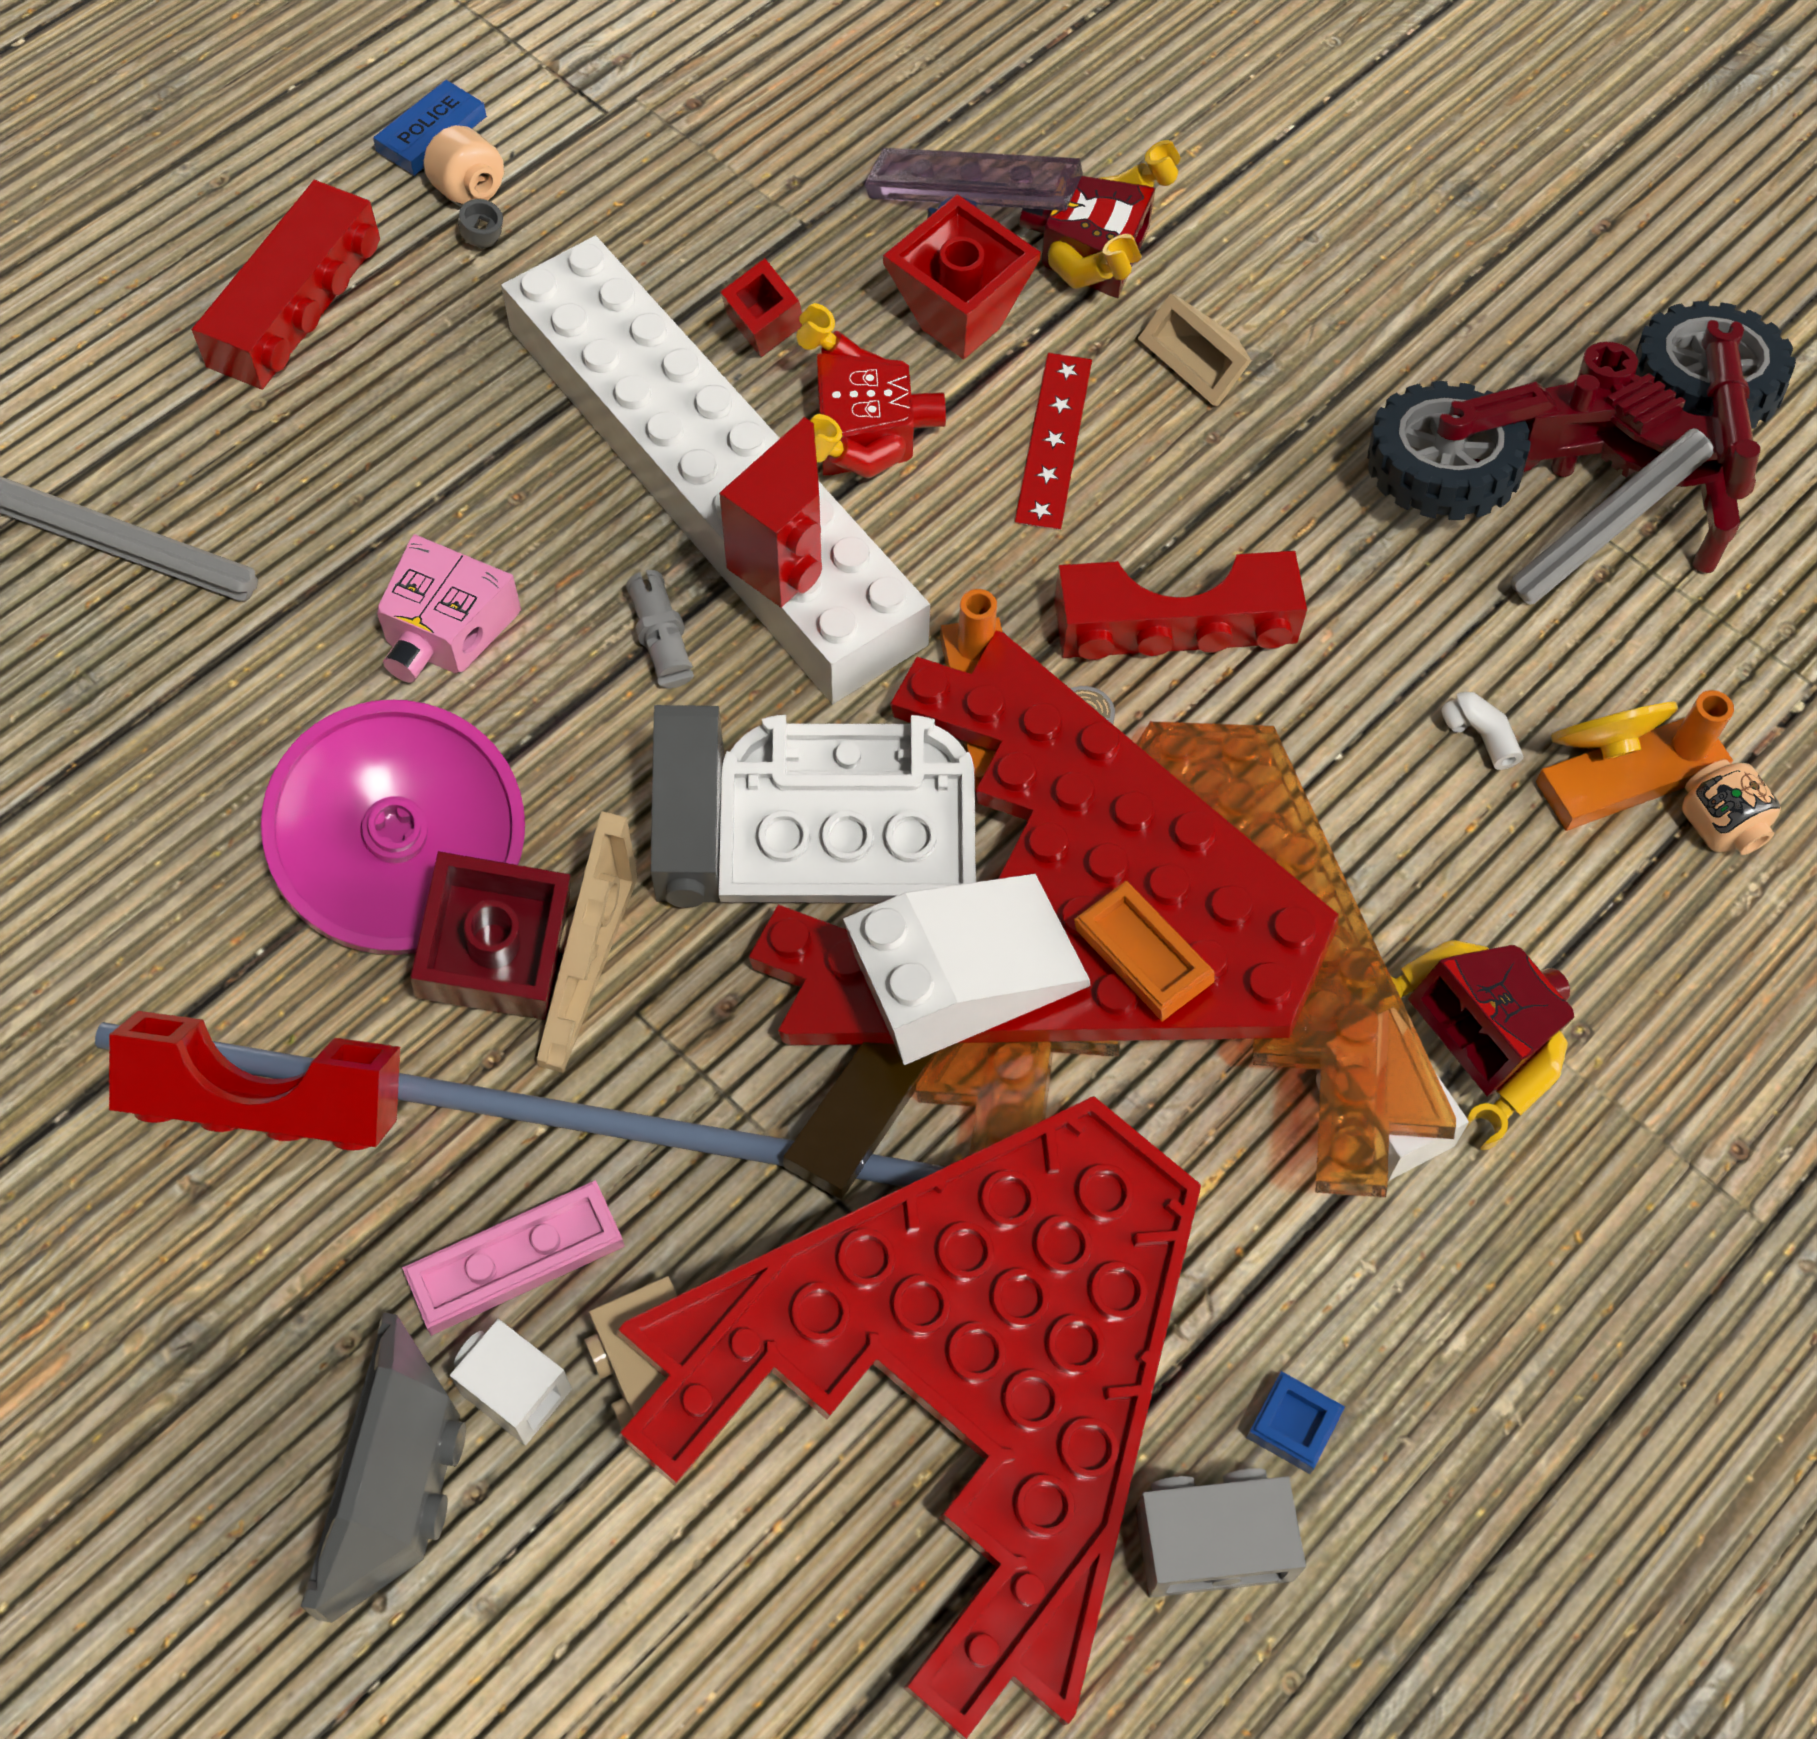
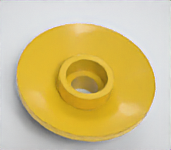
[1551,701,1678,760]

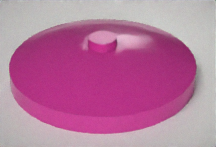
[261,699,525,955]

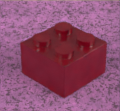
[411,851,571,1020]

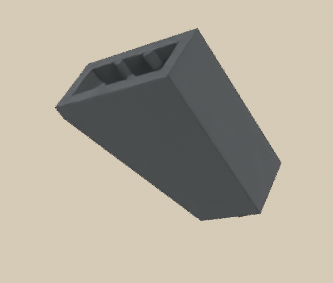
[651,705,725,908]

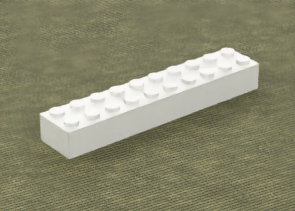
[501,235,930,705]

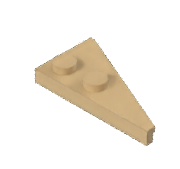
[537,811,638,1073]

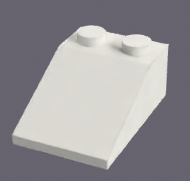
[843,874,1091,1065]

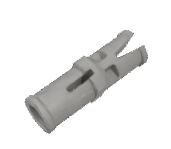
[626,570,694,688]

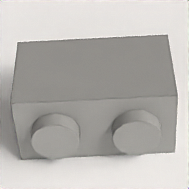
[1135,1468,1306,1598]

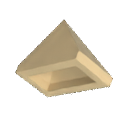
[1138,293,1252,406]

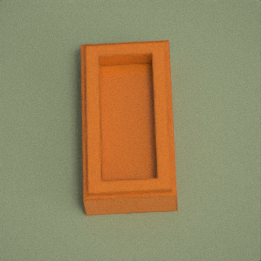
[1075,881,1214,1021]

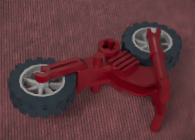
[1367,301,1796,573]

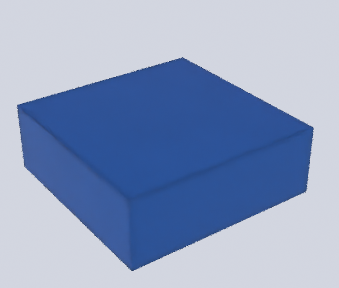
[1246,1371,1345,1474]

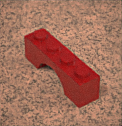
[1054,551,1307,660]
[109,1011,400,1150]

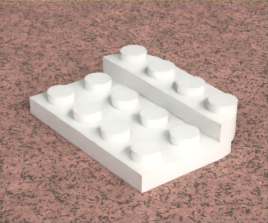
[719,715,976,903]

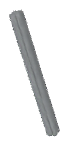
[0,476,258,601]

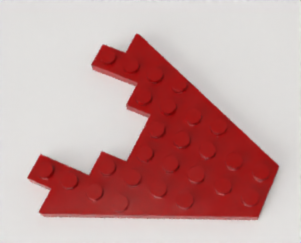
[749,630,1339,1045]
[617,1096,1201,1739]

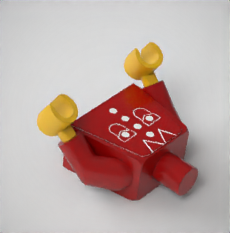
[796,303,946,478]

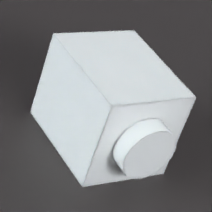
[450,1319,572,1446]

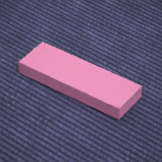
[402,1180,625,1336]

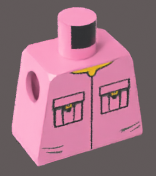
[377,534,521,683]

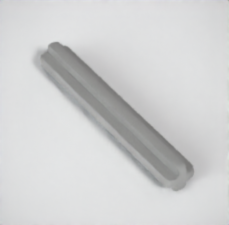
[1511,428,1714,605]

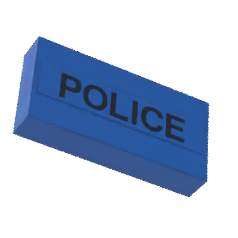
[373,80,487,175]

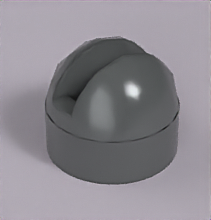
[458,199,503,249]

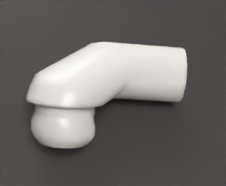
[1441,692,1524,770]

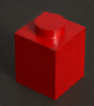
[720,258,802,357]

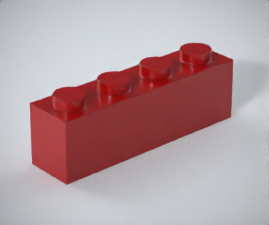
[191,179,380,390]

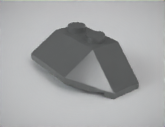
[301,1312,466,1623]

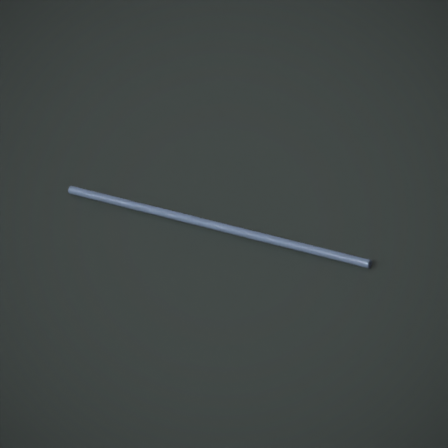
[95,1022,946,1187]

